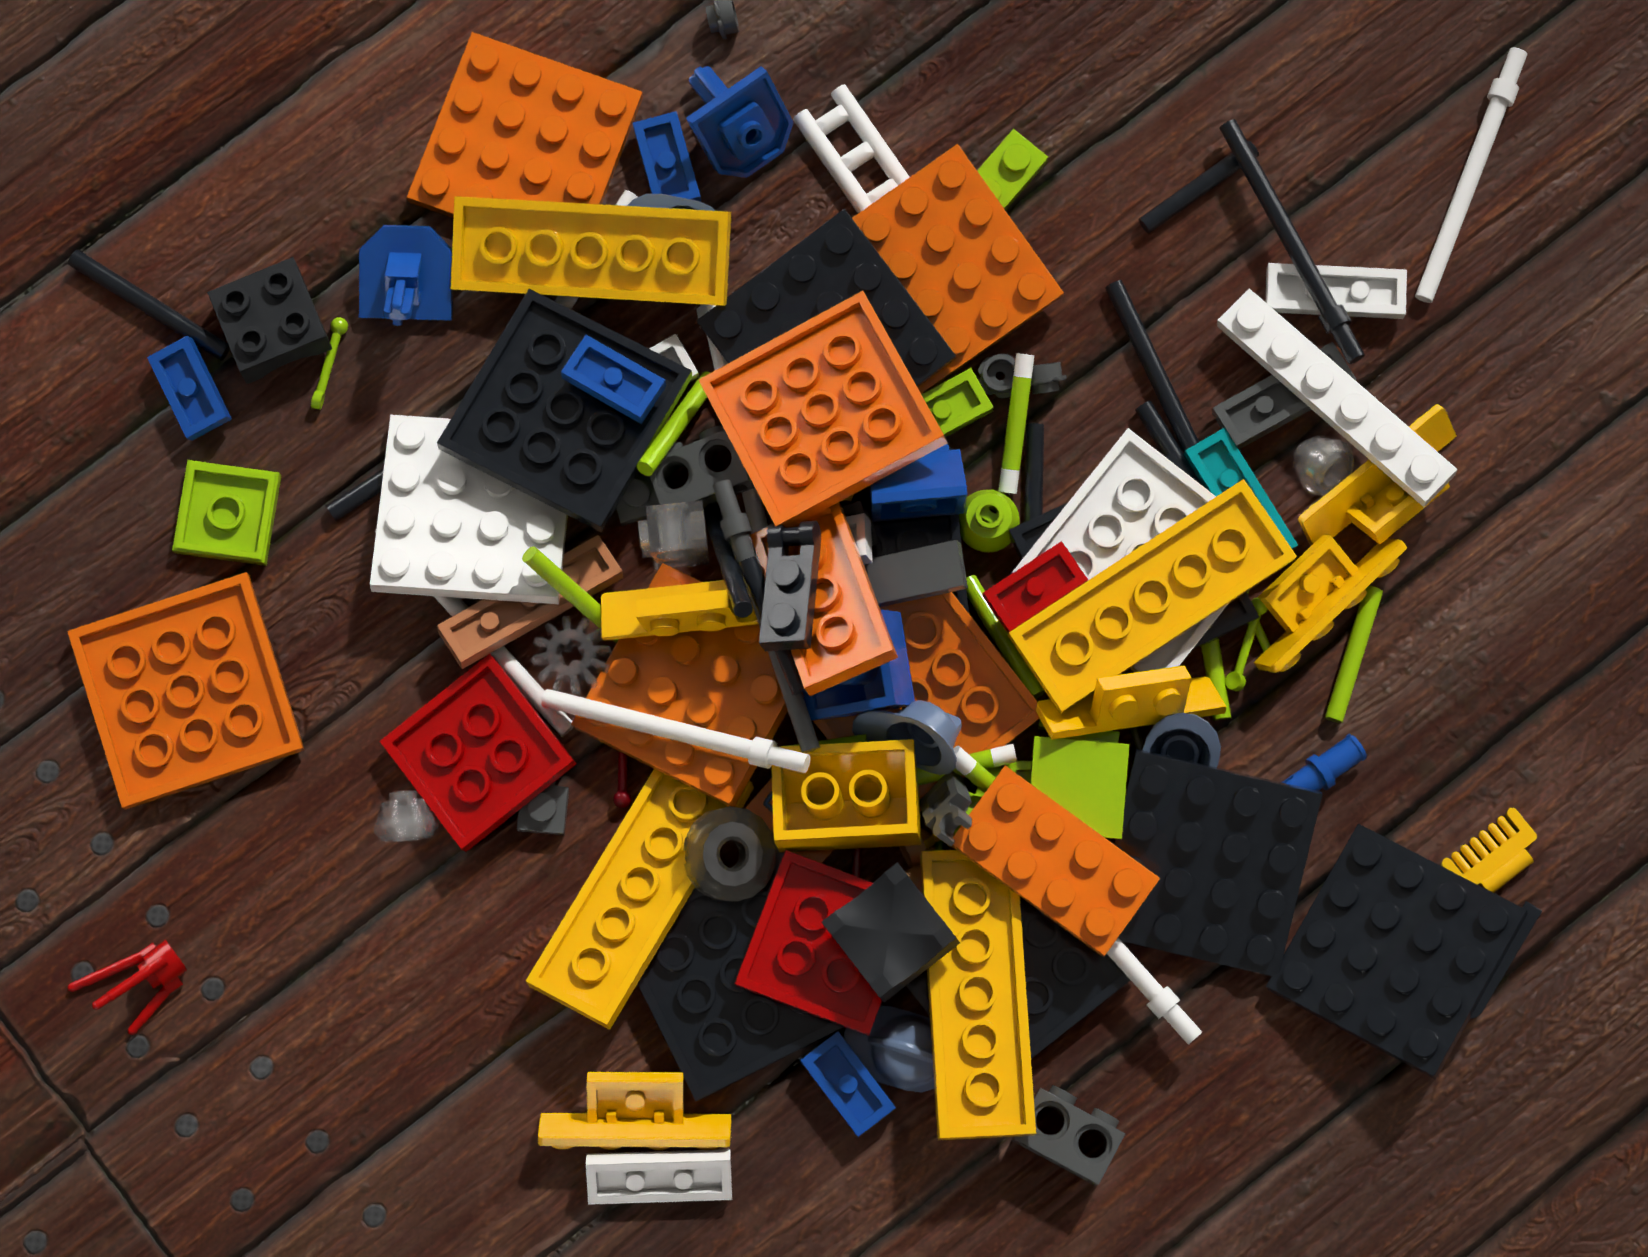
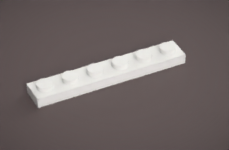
[1217,288,1457,507]

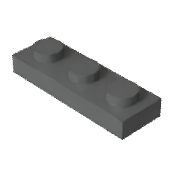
[1212,342,1357,450]

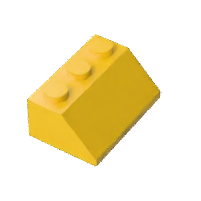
[771,739,921,853]

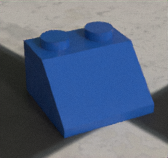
[868,444,968,522]
[803,610,915,721]

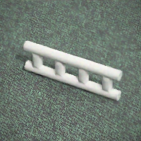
[793,84,909,213]

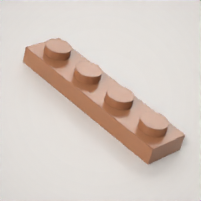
[437,535,623,669]

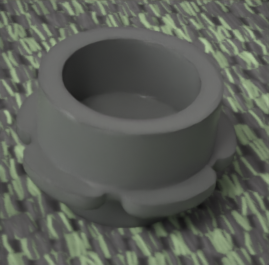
[705,0,739,39]
[978,354,1015,399]
[1031,362,1067,394]

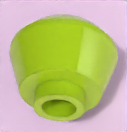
[959,490,1020,552]

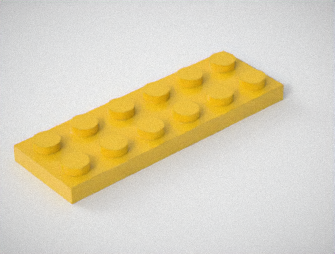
[451,196,731,306]
[1007,479,1297,714]
[526,769,754,1030]
[920,850,1036,1140]

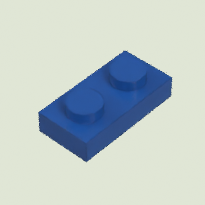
[632,111,701,202]
[561,335,666,424]
[147,336,232,441]
[800,1032,896,1137]

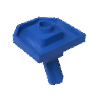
[686,66,794,178]
[359,225,453,326]

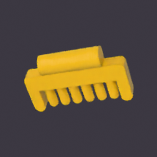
[1440,808,1537,893]

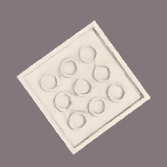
[370,415,568,605]
[1012,428,1229,672]

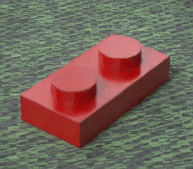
[982,541,1088,633]

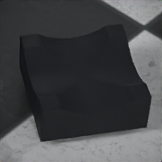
[207,257,332,384]
[822,862,960,1003]

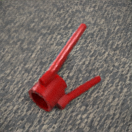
[68,940,187,1035]

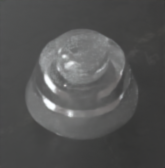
[1293,436,1354,496]
[374,791,438,842]

